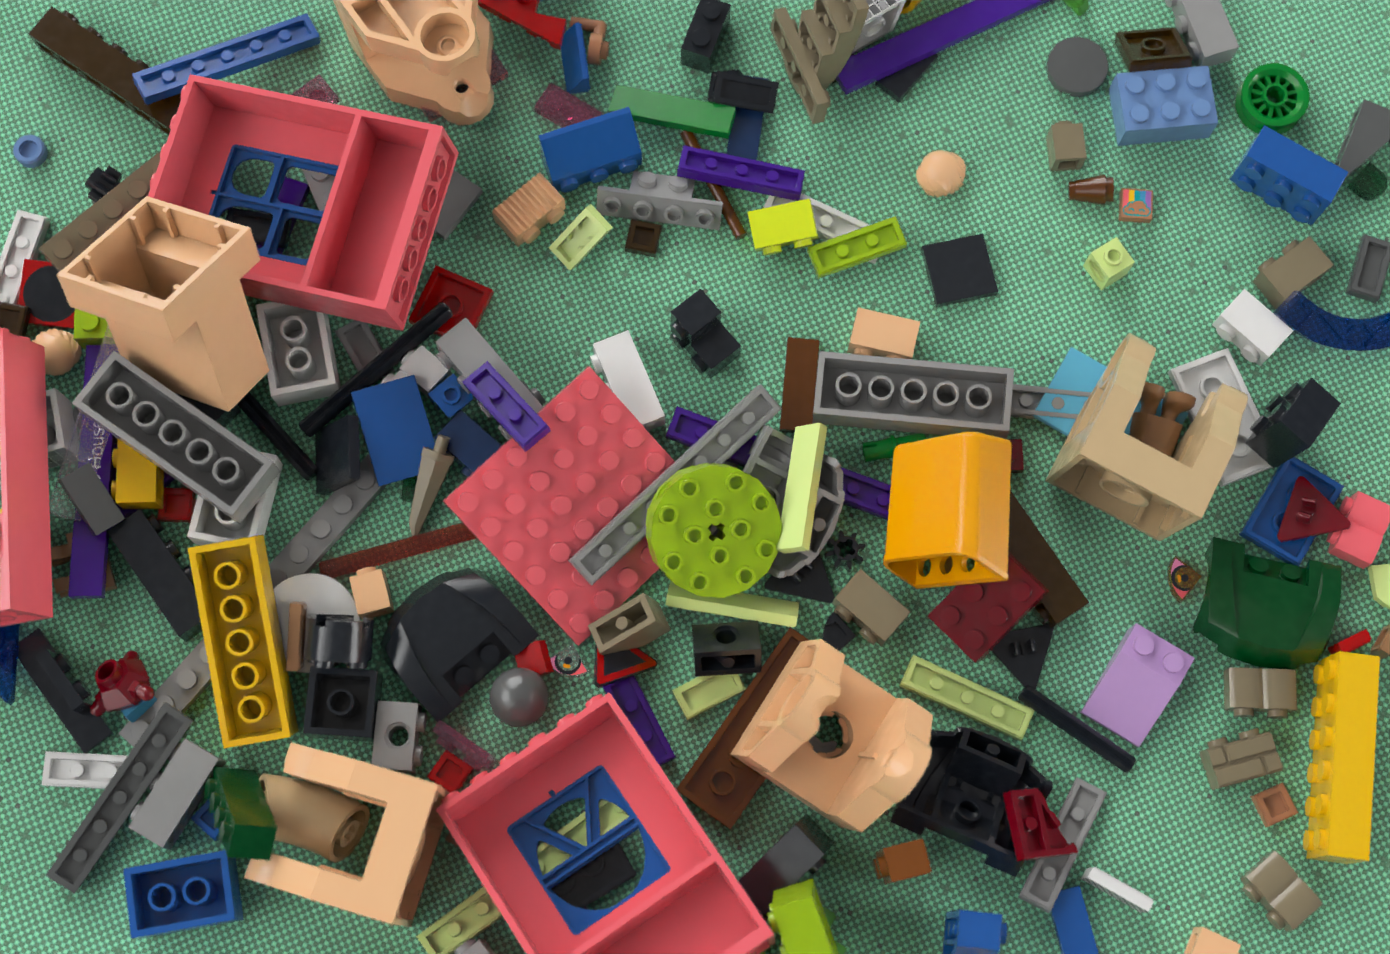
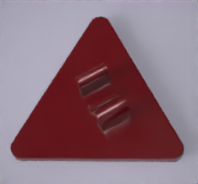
[1277,476,1351,542]

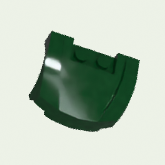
[1193,537,1342,670]

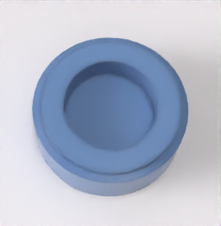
[13,135,48,168]

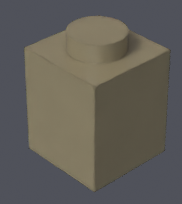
[1046,120,1087,172]

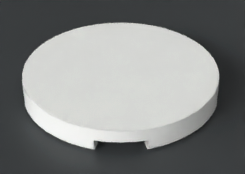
[273,573,361,673]

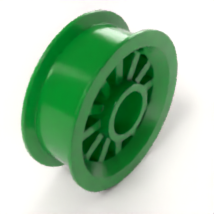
[1235,63,1310,134]

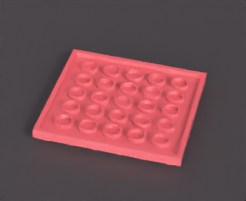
[443,366,675,646]

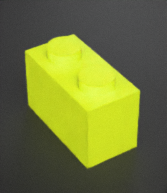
[748,198,819,255]

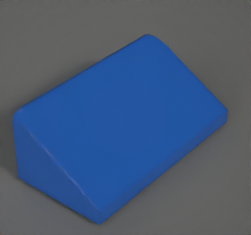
[561,22,590,94]

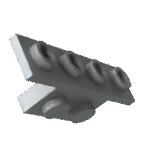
[596,171,723,230]

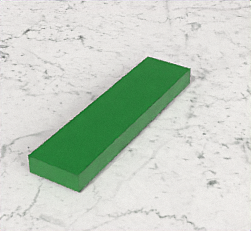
[608,84,736,139]

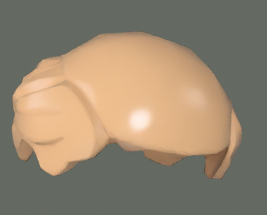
[916,150,966,198]
[32,328,82,376]

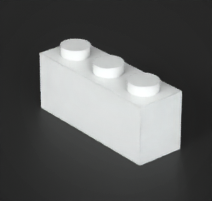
[590,330,665,431]

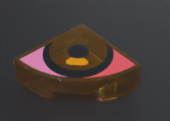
[1167,556,1202,603]

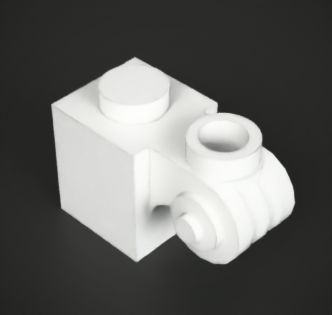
[380,345,452,399]

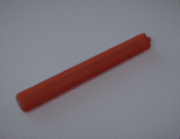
[319,522,477,578]

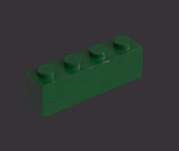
[205,767,277,860]

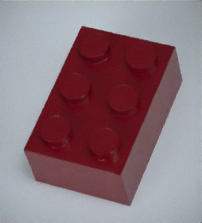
[928,551,1049,663]

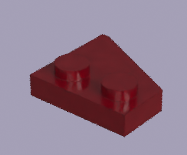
[1003,788,1078,862]

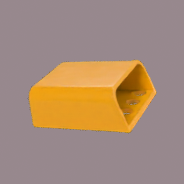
[883,432,1012,589]

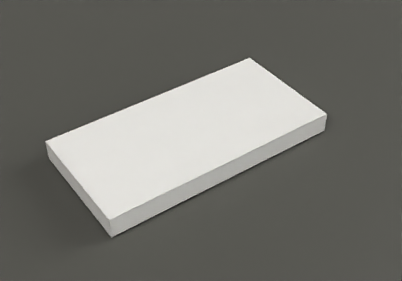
[1168,348,1272,487]

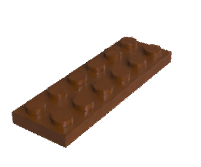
[676,627,809,830]

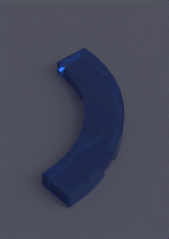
[1273,291,1390,351]

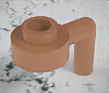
[570,16,609,65]

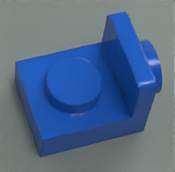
[428,373,473,418]

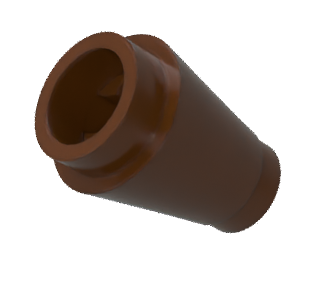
[1069,174,1114,205]

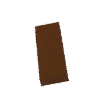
[779,337,820,433]

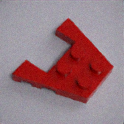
[478,0,567,50]

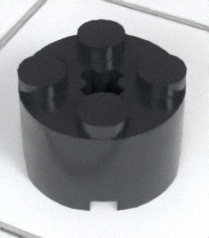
[303,614,374,669]

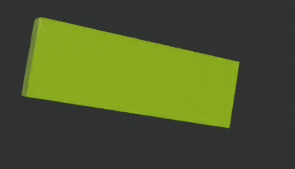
[807,216,907,279]

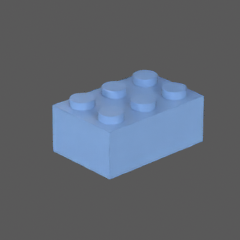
[1109,66,1218,146]

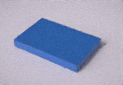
[351,375,435,487]
[1239,457,1344,566]

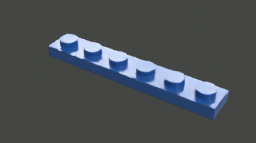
[132,13,320,105]

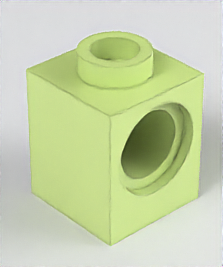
[1083,237,1135,290]

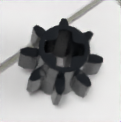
[85,165,122,202]
[824,530,865,572]

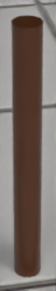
[680,131,747,240]

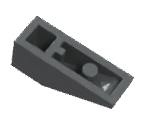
[1334,99,1390,182]

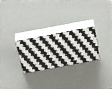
[1081,867,1154,913]

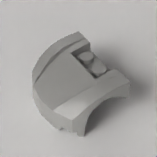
[710,425,845,578]

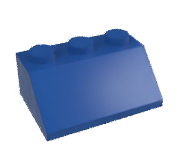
[538,106,642,193]

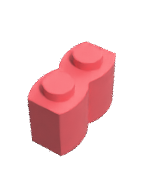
[1326,491,1390,569]

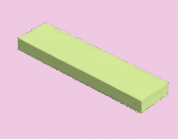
[777,423,827,554]
[666,581,799,627]
[899,655,1035,741]

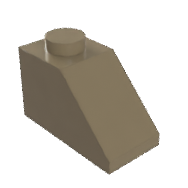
[588,593,671,655]

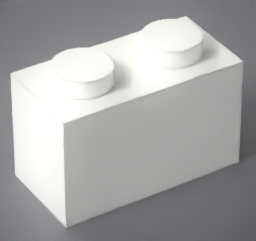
[1212,289,1293,366]

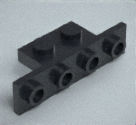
[11,628,114,754]

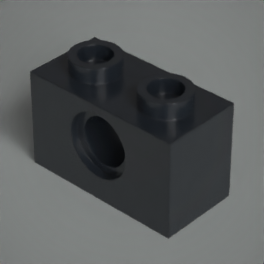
[692,621,762,677]

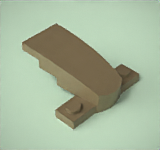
[770,0,869,124]

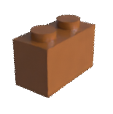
[873,838,932,885]

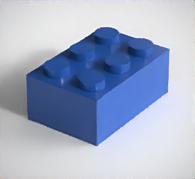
[1229,125,1349,225]
[123,850,244,939]

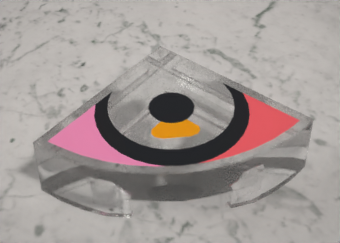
[550,644,590,678]

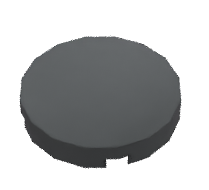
[1046,36,1109,97]

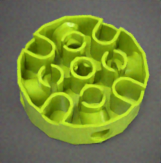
[646,463,782,598]

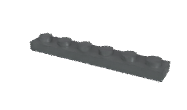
[46,702,194,894]

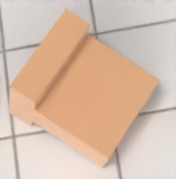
[57,196,270,412]

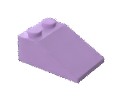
[1080,623,1195,747]

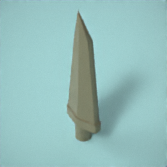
[408,434,455,544]

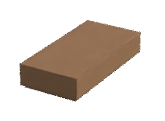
[286,601,307,671]

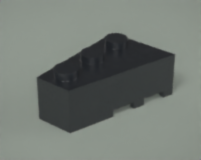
[738,814,834,922]

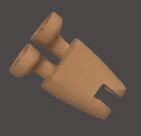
[1129,382,1196,457]

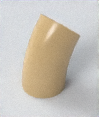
[259,774,370,863]

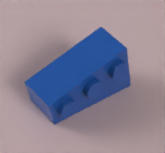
[942,910,1007,954]

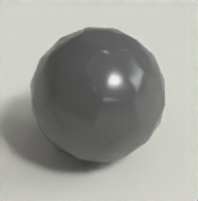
[489,668,549,727]

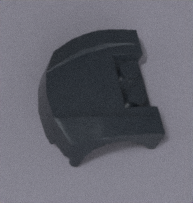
[380,568,539,723]
[890,727,1053,877]

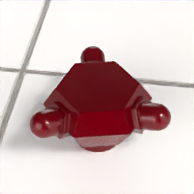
[90,650,155,717]

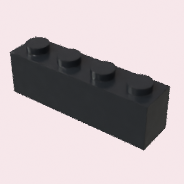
[107,509,202,642]

